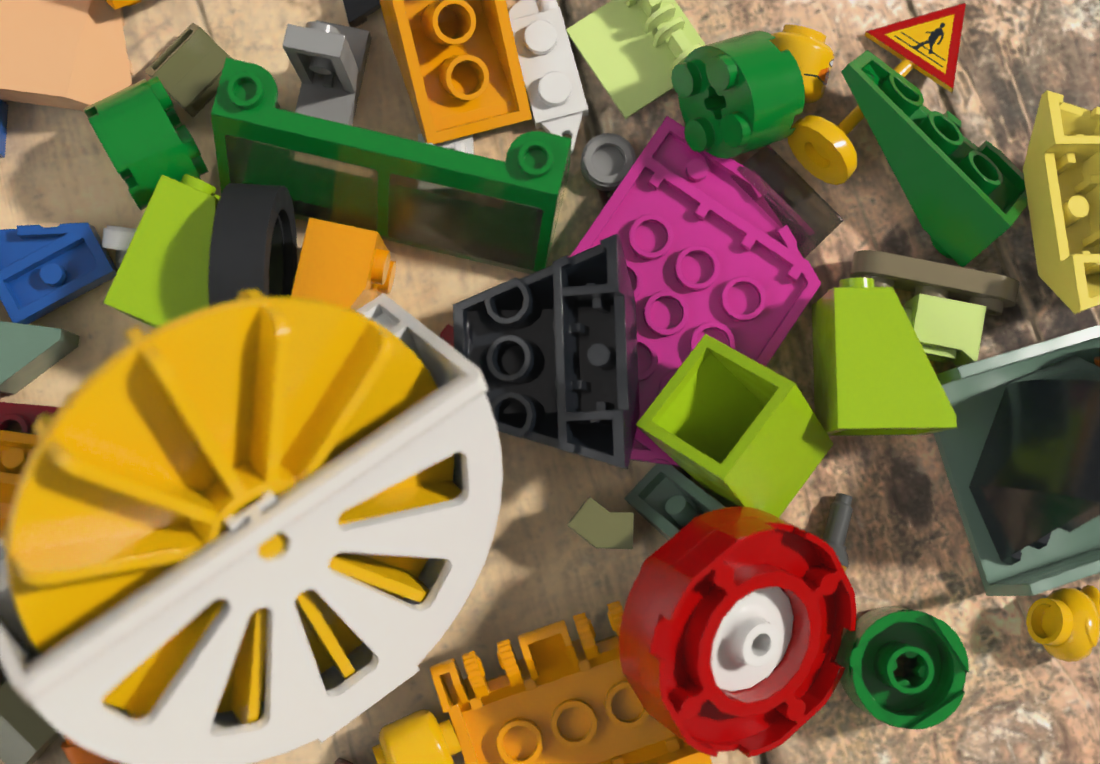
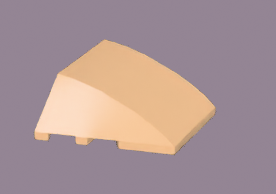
[0,0,133,114]

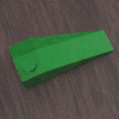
[841,50,1028,267]

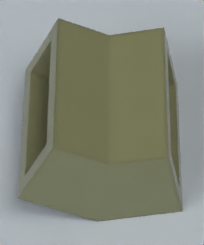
[145,23,233,118]
[567,497,634,549]
[0,679,62,764]

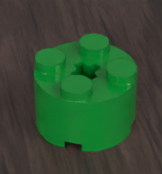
[671,31,805,159]
[83,76,209,210]
[836,606,969,729]

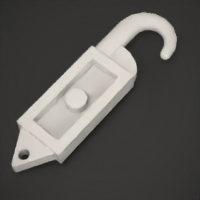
[509,0,589,154]

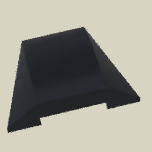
[453,234,640,469]
[969,355,1100,565]

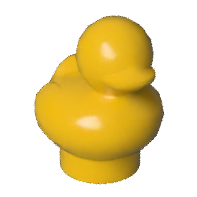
[1026,585,1100,662]

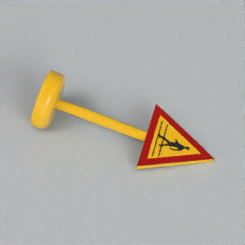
[787,3,966,185]

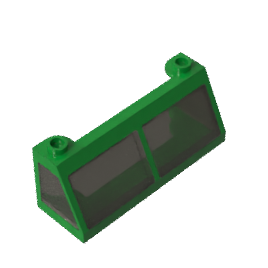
[211,57,572,274]

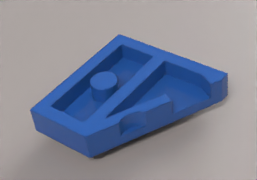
[0,223,118,324]

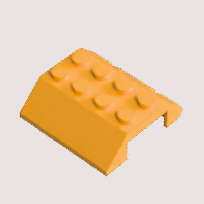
[430,600,712,764]

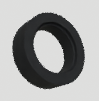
[208,183,297,307]

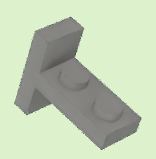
[282,20,372,126]

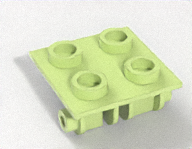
[566,0,706,120]

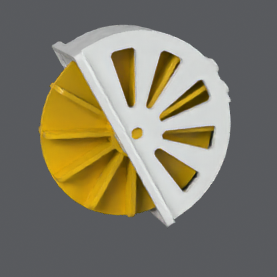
[0,289,503,764]

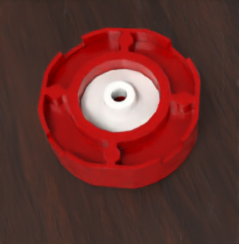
[619,506,856,757]

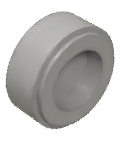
[581,133,636,191]

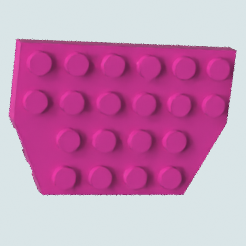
[570,116,821,467]

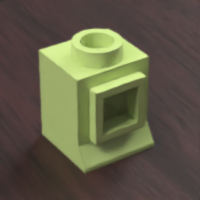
[903,293,987,367]

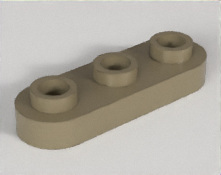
[850,250,1019,316]

